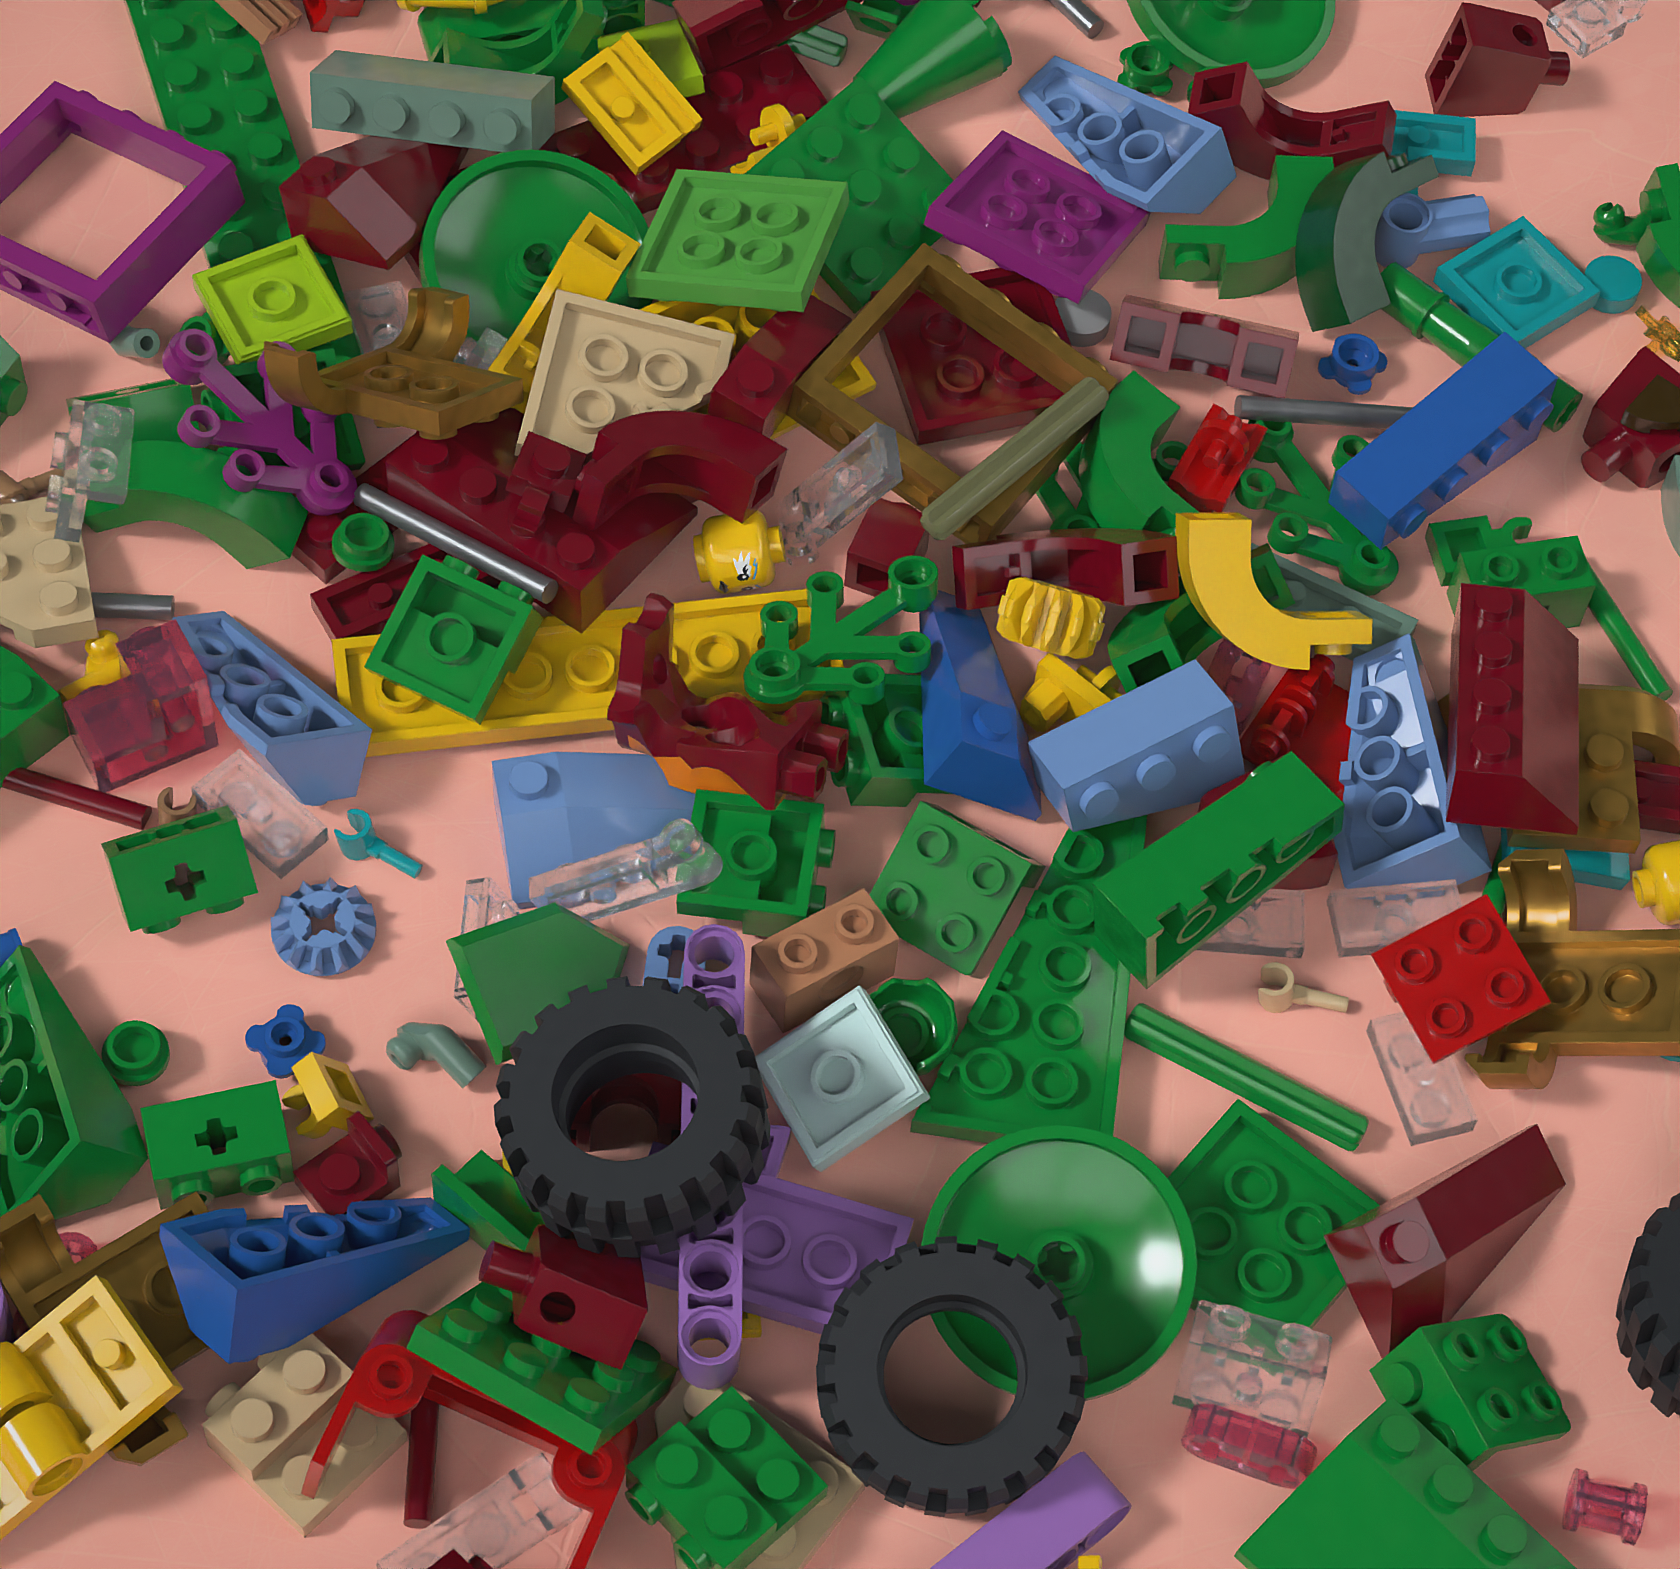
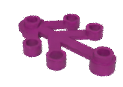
[162,329,357,516]

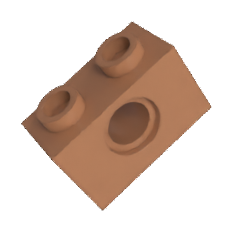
[749,888,899,1033]

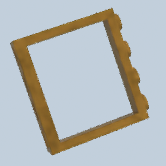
[787,243,1118,544]

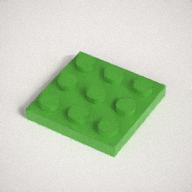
[626,169,850,312]

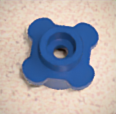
[1318,334,1388,395]
[245,1004,326,1079]

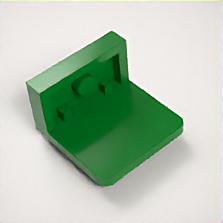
[1369,1314,1571,1471]

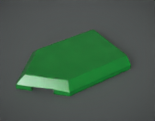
[446,902,630,1065]

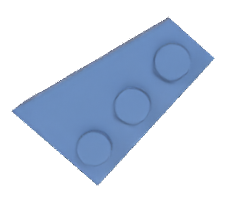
[1027,659,1245,832]

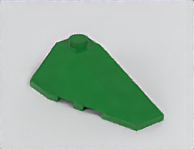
[0,945,149,1220]

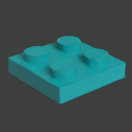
[1433,216,1601,349]

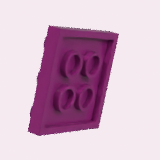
[923,130,1151,304]

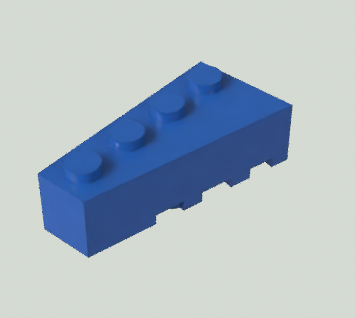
[1328,332,1558,550]

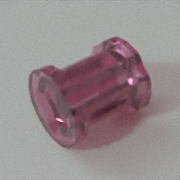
[1562,1468,1648,1546]

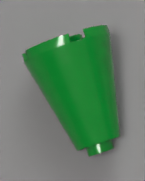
[853,0,1012,119]

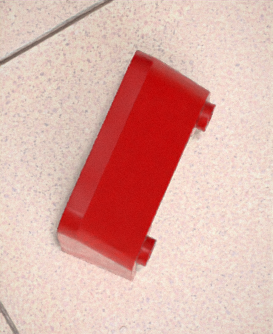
[301,1310,638,1569]

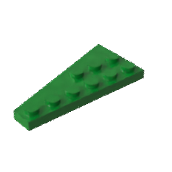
[910,814,1148,1143]

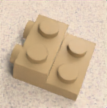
[202,1334,408,1538]

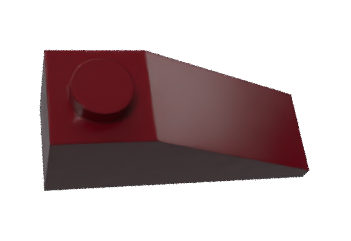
[707,295,852,438]

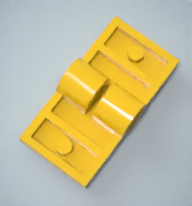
[0,1275,183,1540]

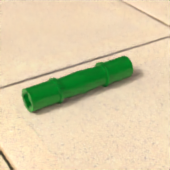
[1380,262,1583,432]

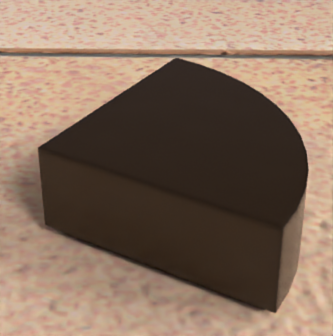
[1620,374,1680,433]

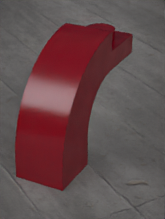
[1188,61,1397,180]
[572,411,788,532]
[952,528,1179,610]

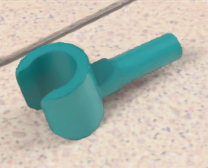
[334,809,423,879]

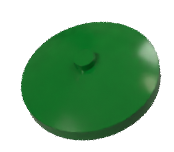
[1127,0,1335,89]
[419,149,653,367]
[921,1125,1197,1401]

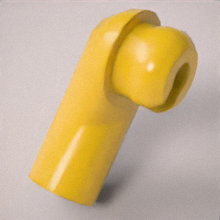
[57,630,128,718]

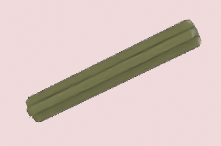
[920,377,1109,540]

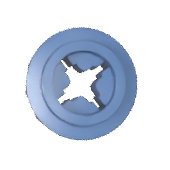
[270,877,376,976]

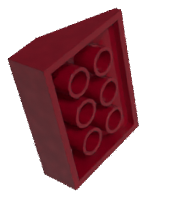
[386,407,698,634]

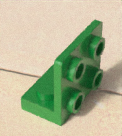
[869,801,1046,975]

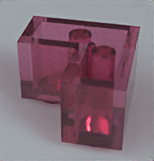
[63,619,219,793]

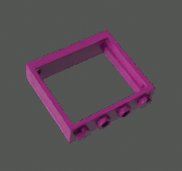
[0,81,245,343]

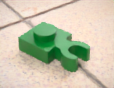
[1425,515,1532,587]

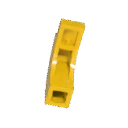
[488,212,641,414]
[1175,512,1373,670]

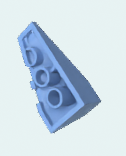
[1018,56,1237,214]
[170,611,372,806]
[1333,633,1492,895]
[492,752,695,910]

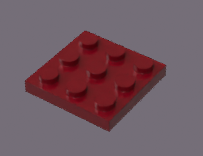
[870,268,1072,446]

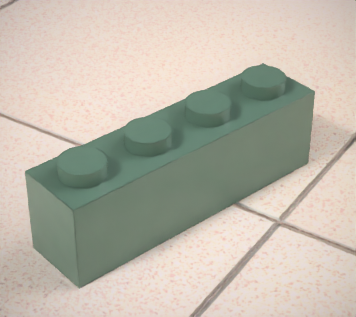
[310,50,555,152]

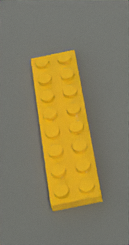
[331,589,844,757]

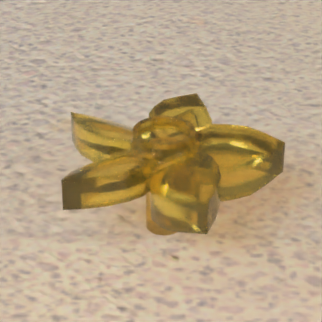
[1635,305,1680,362]

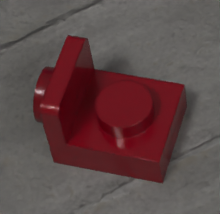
[293,1111,402,1215]

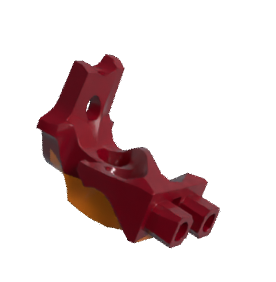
[607,593,849,810]

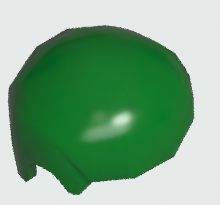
[869,977,958,1077]

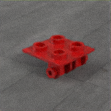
[1240,654,1351,802]
[1371,894,1551,1065]

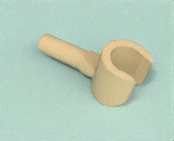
[1258,962,1349,1013]

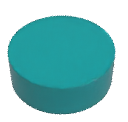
[1584,255,1642,314]

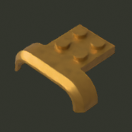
[264,287,524,440]
[1437,684,1680,854]
[1465,848,1680,1089]
[0,1191,210,1466]

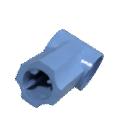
[1375,193,1491,268]

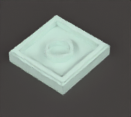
[755,986,931,1172]

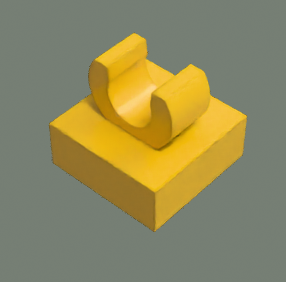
[282,1052,374,1139]

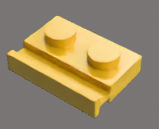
[561,31,702,175]

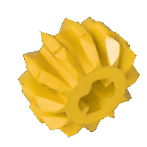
[996,577,1106,659]

